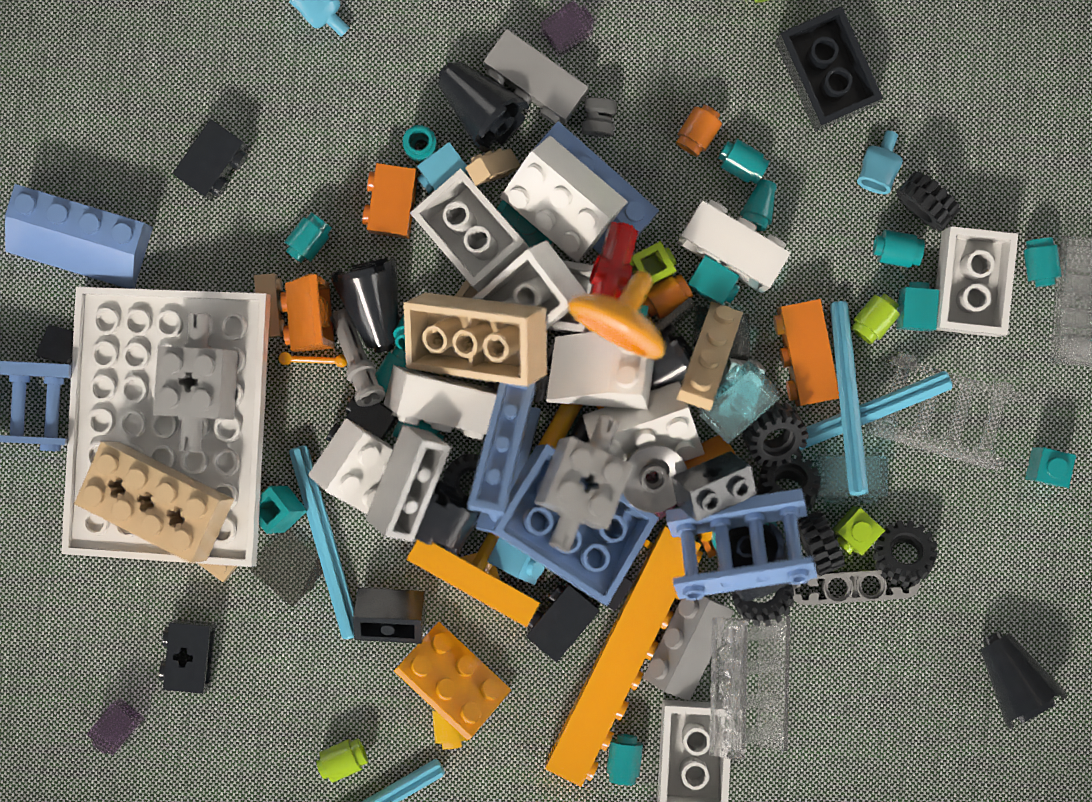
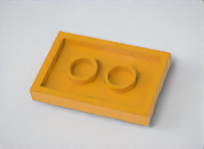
[394,622,511,741]

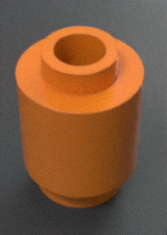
[676,105,722,157]
[642,274,693,320]

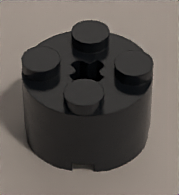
[415,481,481,554]
[716,522,789,601]

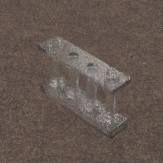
[864,352,1022,471]
[710,615,790,760]

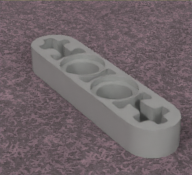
[792,569,920,605]

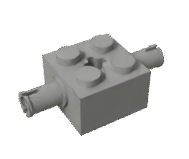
[153,313,239,452]
[534,415,633,553]

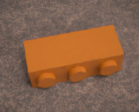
[773,299,839,406]

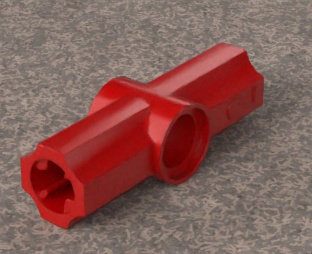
[589,222,639,301]

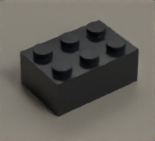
[775,6,883,132]

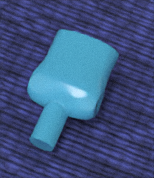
[289,0,350,37]
[857,131,903,194]

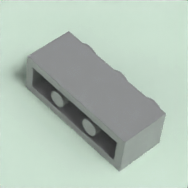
[483,29,589,125]
[365,425,451,542]
[643,595,734,701]

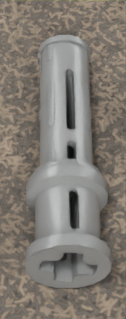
[330,309,385,407]

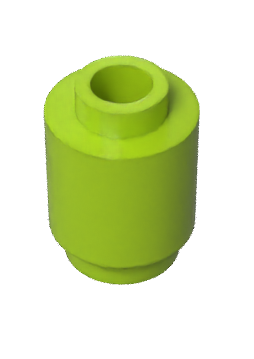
[851,294,900,345]
[316,738,369,783]

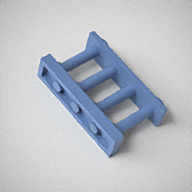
[0,361,72,451]
[468,382,541,533]
[665,488,817,600]

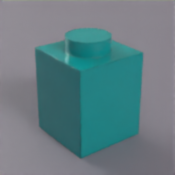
[687,255,741,305]
[896,282,939,332]
[1025,447,1077,488]
[259,486,307,534]

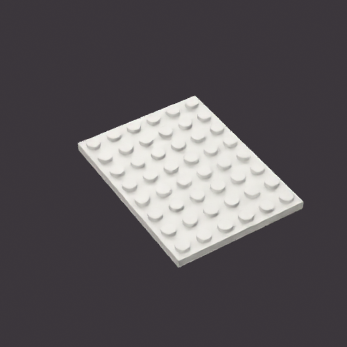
[61,287,271,567]

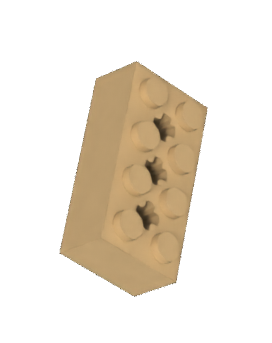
[404,293,547,386]
[74,442,234,563]

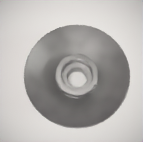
[623,445,687,513]

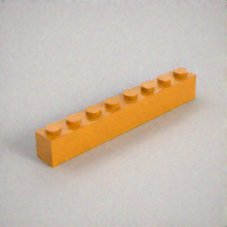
[545,525,703,787]

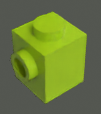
[630,241,677,286]
[832,506,885,555]

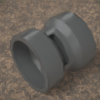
[581,97,618,137]

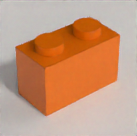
[362,163,419,239]

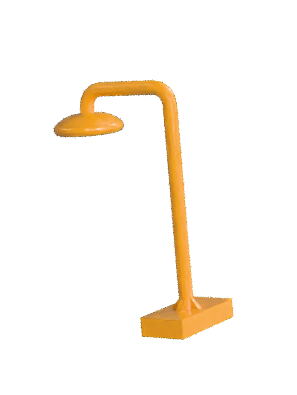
[406,271,665,627]

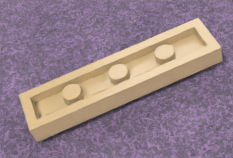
[677,301,743,410]

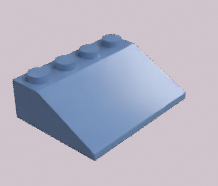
[492,444,659,606]

